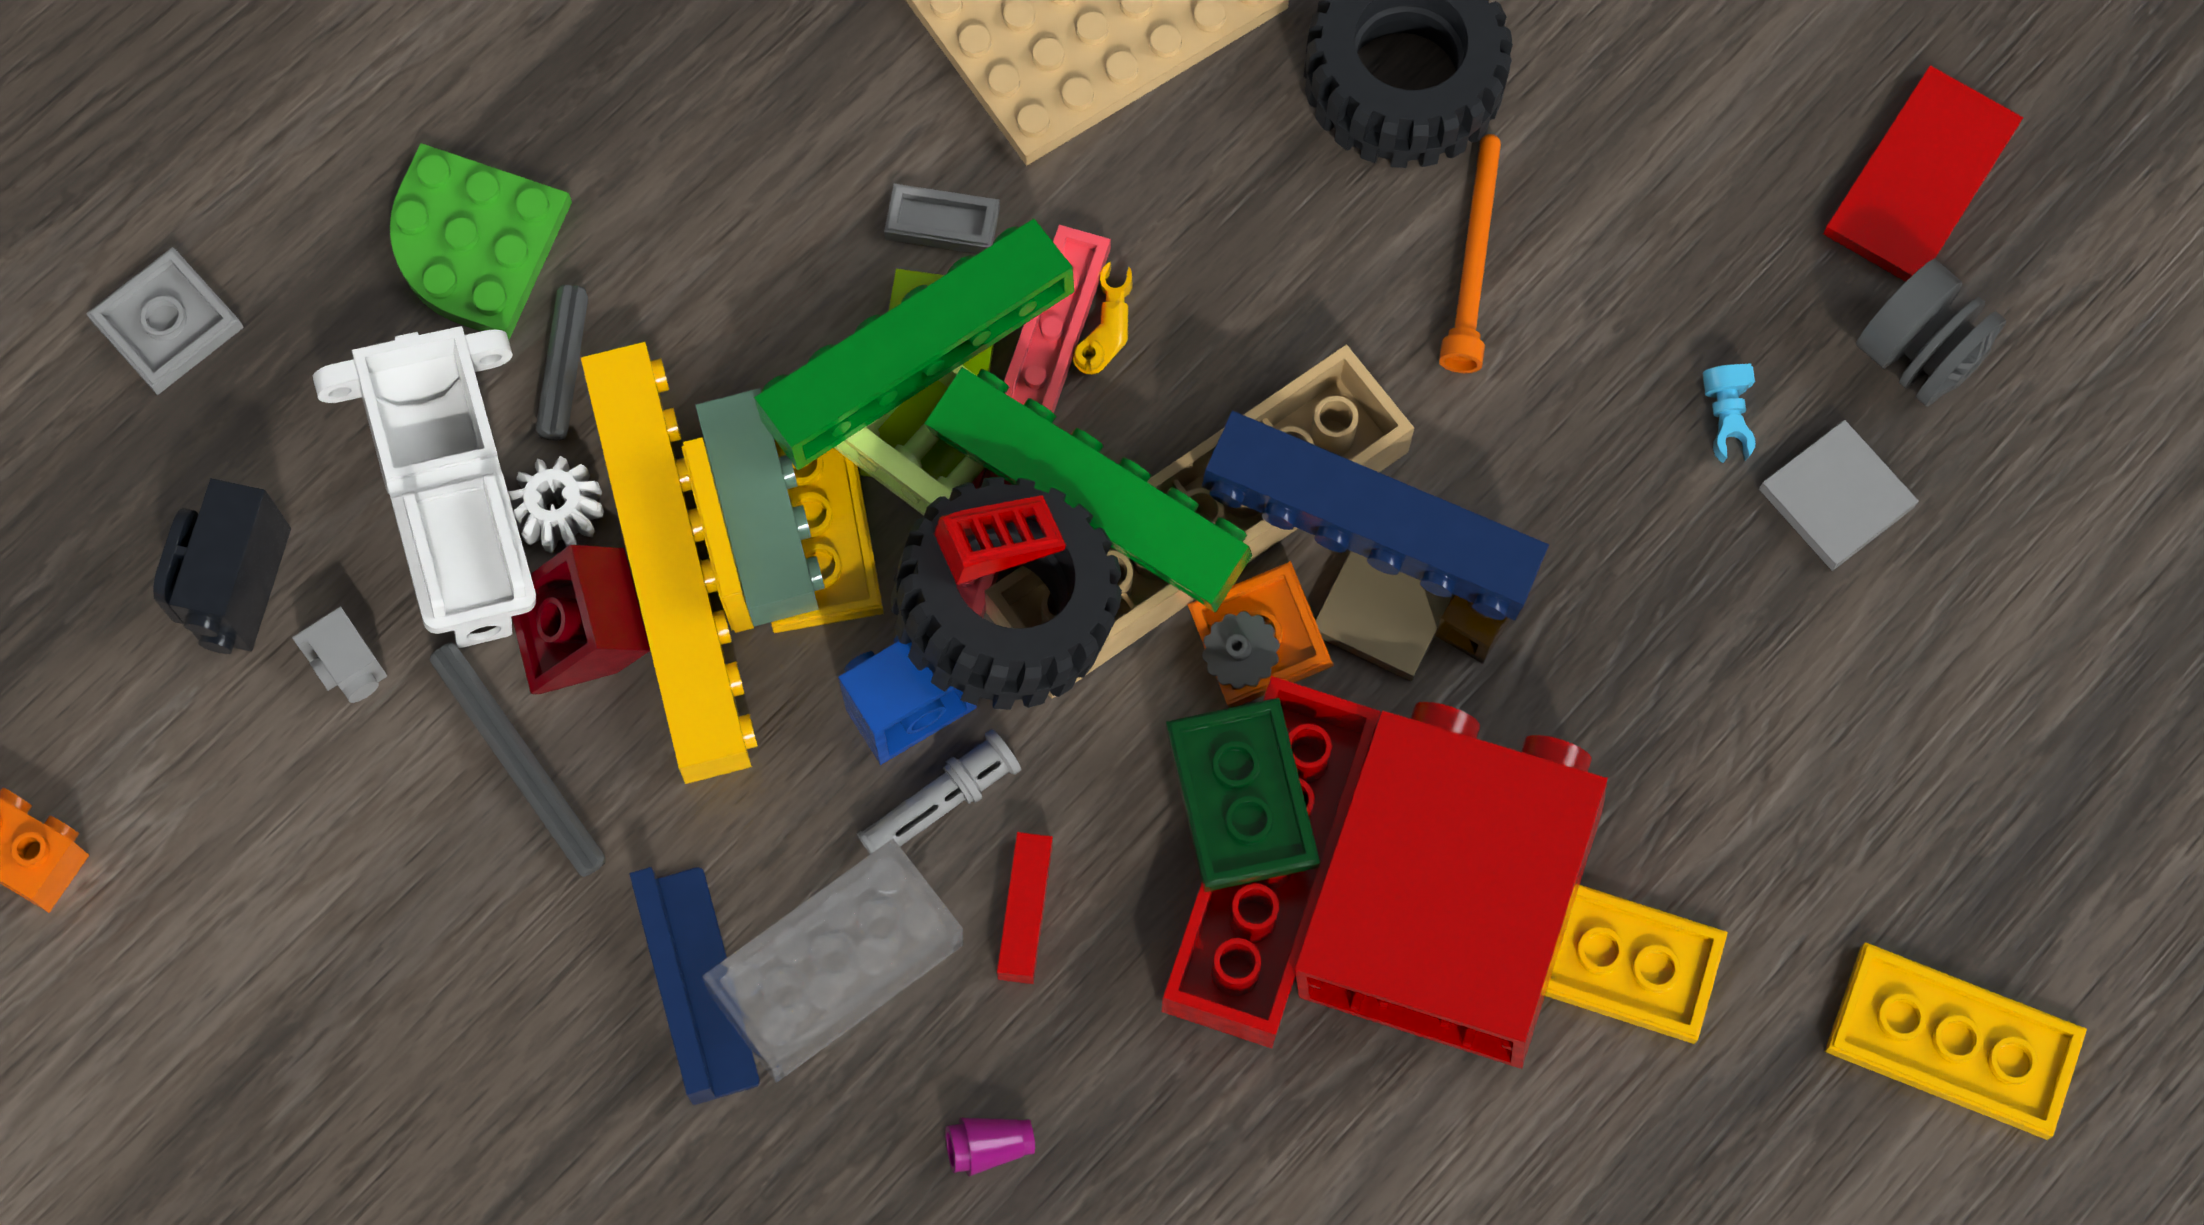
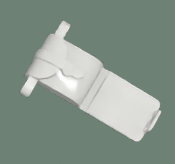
[313,326,536,648]

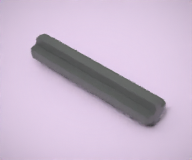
[536,285,588,441]

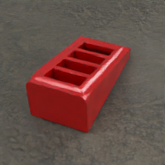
[934,495,1066,585]

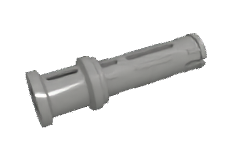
[857,729,1021,864]

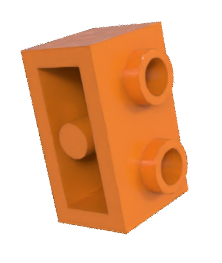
[0,787,89,913]

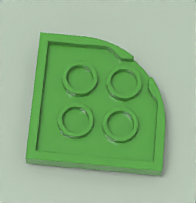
[390,143,572,340]

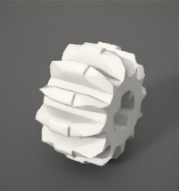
[508,456,604,553]

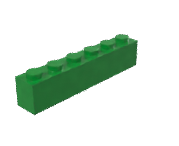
[754,218,1074,470]
[924,367,1252,613]

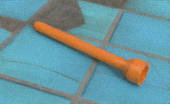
[1439,134,1501,373]

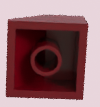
[512,545,651,694]

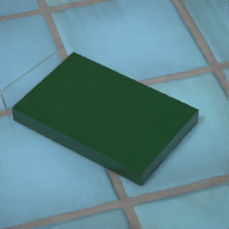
[1166,698,1320,892]

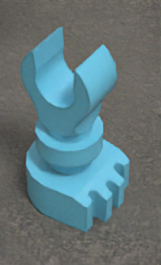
[1702,364,1755,463]

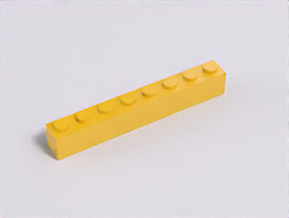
[580,342,758,784]

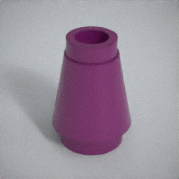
[945,1117,1035,1177]

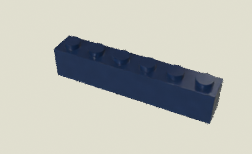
[1202,410,1549,620]

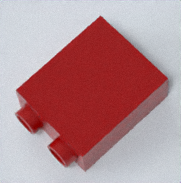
[1295,702,1608,1069]

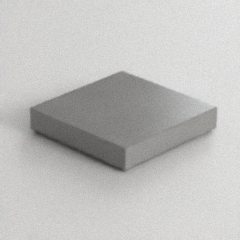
[86,247,244,395]
[1759,420,1919,571]

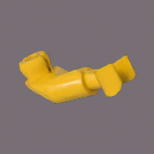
[1073,262,1133,375]

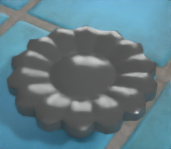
[1202,611,1280,689]

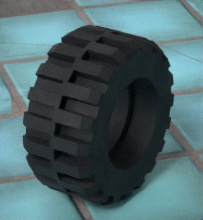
[1304,0,1513,168]
[891,477,1122,710]

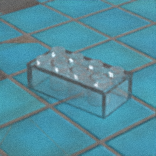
[703,838,963,1083]

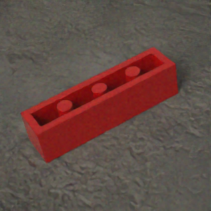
[997,832,1053,984]

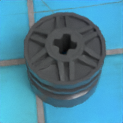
[1856,259,2006,407]

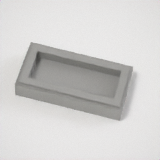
[884,184,1000,254]

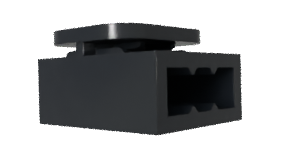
[153,478,291,654]

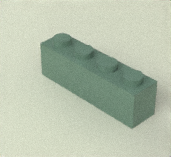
[695,388,825,626]

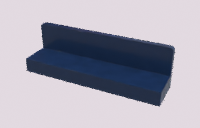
[629,867,760,1106]

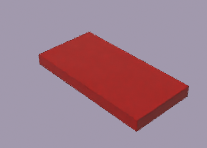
[1823,65,2024,282]

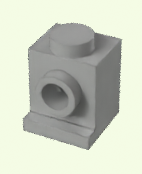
[292,606,387,703]

